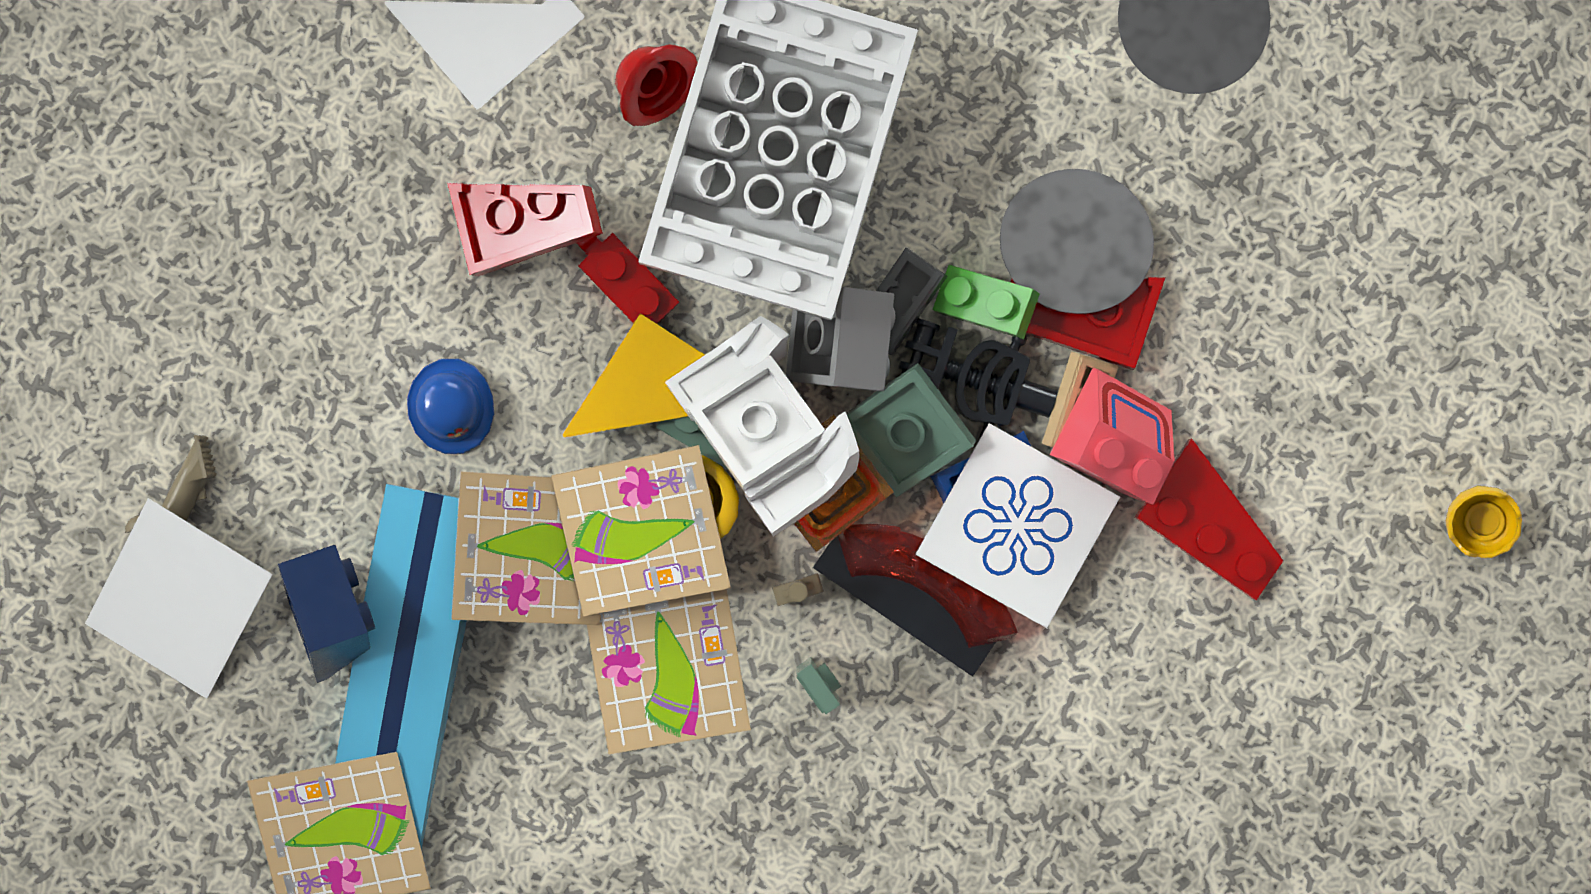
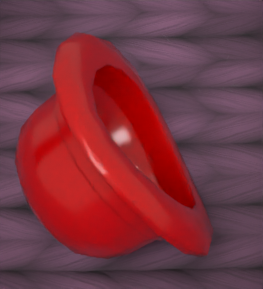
[615,44,698,126]

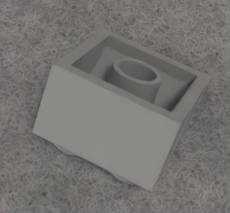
[786,287,895,391]

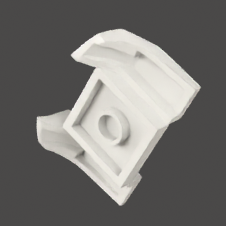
[665,316,859,537]

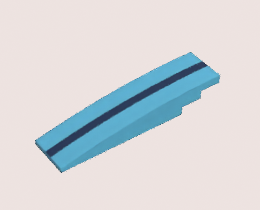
[335,484,467,850]

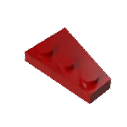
[1010,277,1166,370]
[1134,438,1284,600]

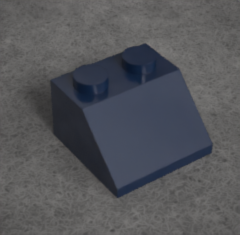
[278,545,376,683]

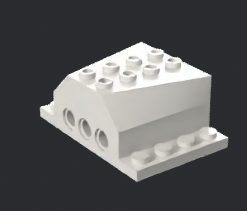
[638,0,918,321]

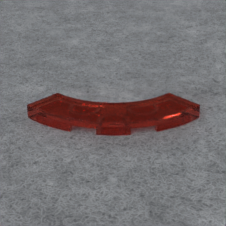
[837,524,1018,648]

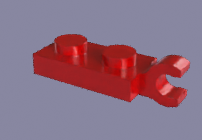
[576,232,680,324]

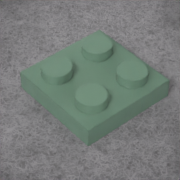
[846,363,976,498]

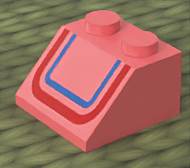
[1050,368,1175,505]

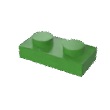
[932,265,1040,340]

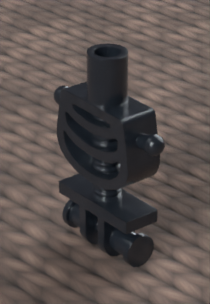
[898,318,1058,438]

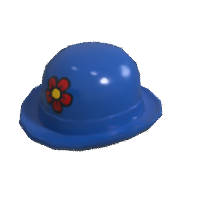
[407,359,494,454]

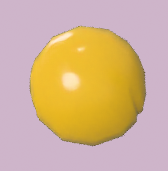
[1445,485,1522,558]

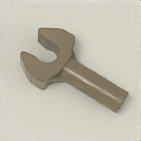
[772,573,824,606]

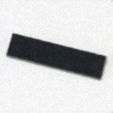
[813,528,999,677]

